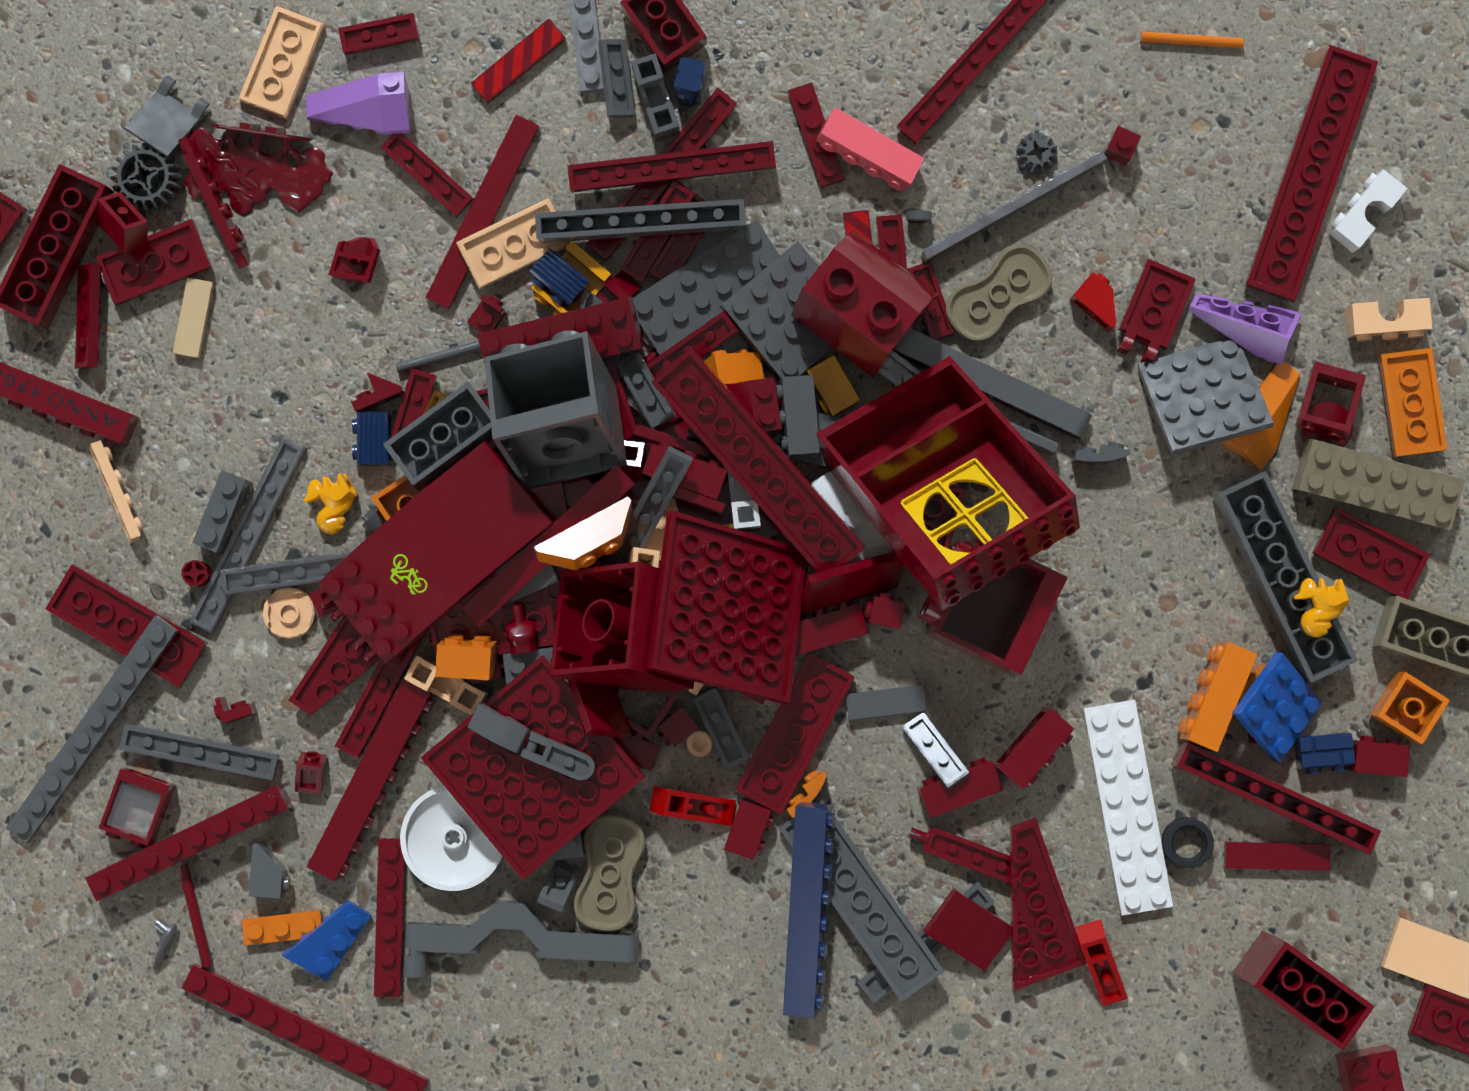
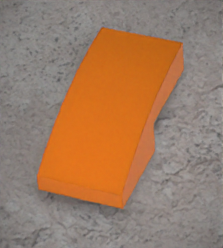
[786,769,827,818]

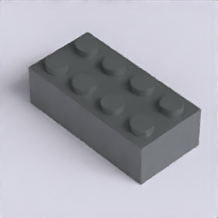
[383,381,492,492]

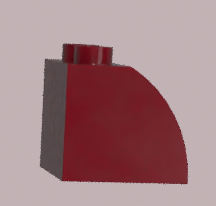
[791,230,938,379]
[550,561,694,692]

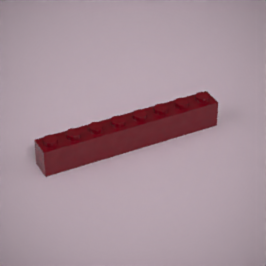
[307,679,435,882]
[1171,742,1381,855]
[85,784,293,902]

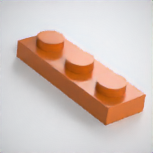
[241,909,323,945]

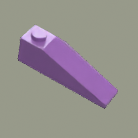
[306,72,410,135]
[1189,294,1301,364]

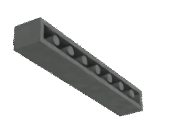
[535,199,747,243]

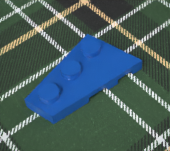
[282,900,371,981]

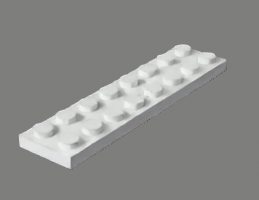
[1082,700,1173,916]

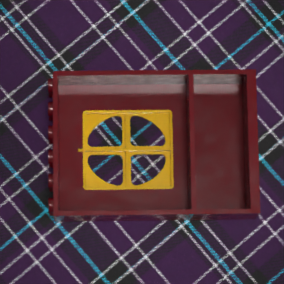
[816,356,1080,610]

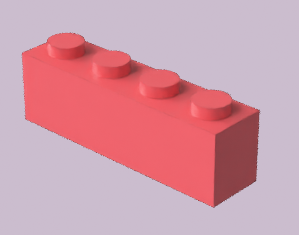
[815,107,924,191]

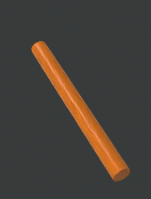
[1140,31,1244,48]

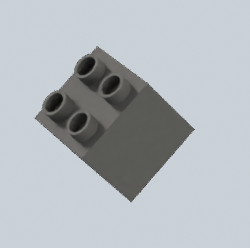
[484,331,627,489]

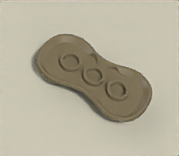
[946,244,1053,342]
[574,815,645,932]

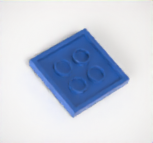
[1232,652,1322,763]

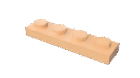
[90,440,143,544]

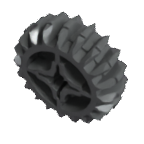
[110,143,182,213]

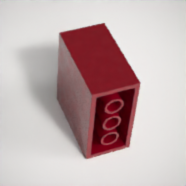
[1232,930,1375,1051]

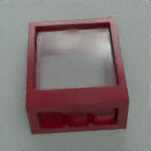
[99,767,176,848]

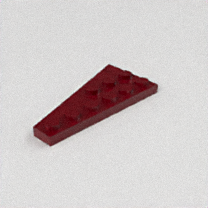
[288,615,381,715]
[1010,818,1087,991]

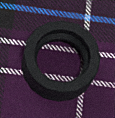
[1161,817,1214,868]

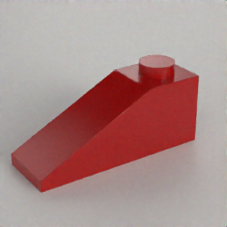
[649,785,736,826]
[1076,919,1128,1006]

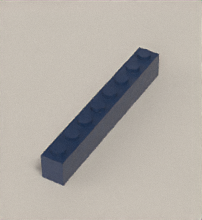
[783,802,835,1019]

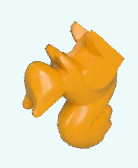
[303,473,357,535]
[1294,578,1349,637]

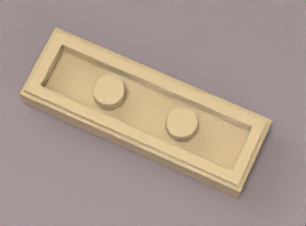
[173,278,215,359]

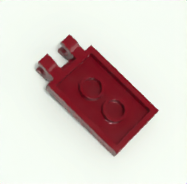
[1117,259,1196,362]

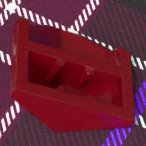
[328,237,381,285]

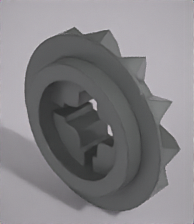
[1016,132,1058,174]

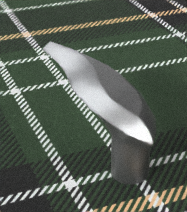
[152,919,177,970]

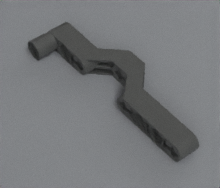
[403,900,639,978]

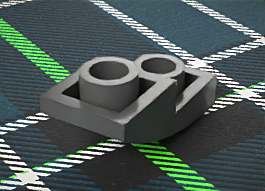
[1071,442,1130,464]
[468,704,530,753]

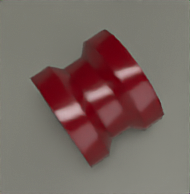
[181,560,212,587]

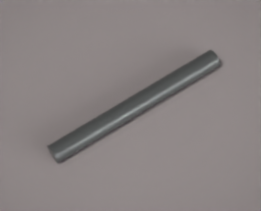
[395,340,481,374]

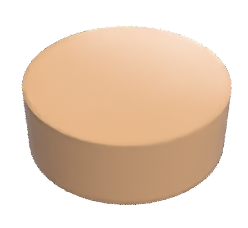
[687,731,713,757]

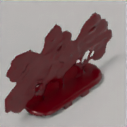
[182,122,334,217]

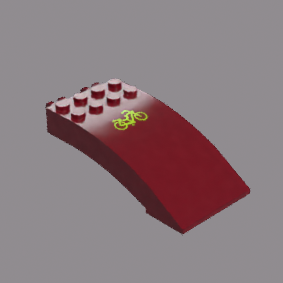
[319,441,554,664]

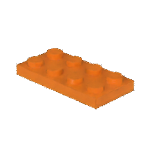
[1378,348,1448,458]

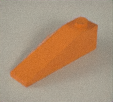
[1220,361,1301,471]

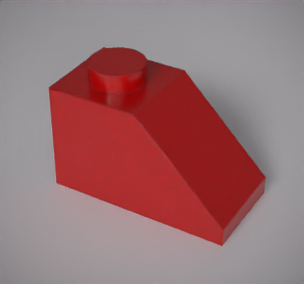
[1069,272,1116,332]

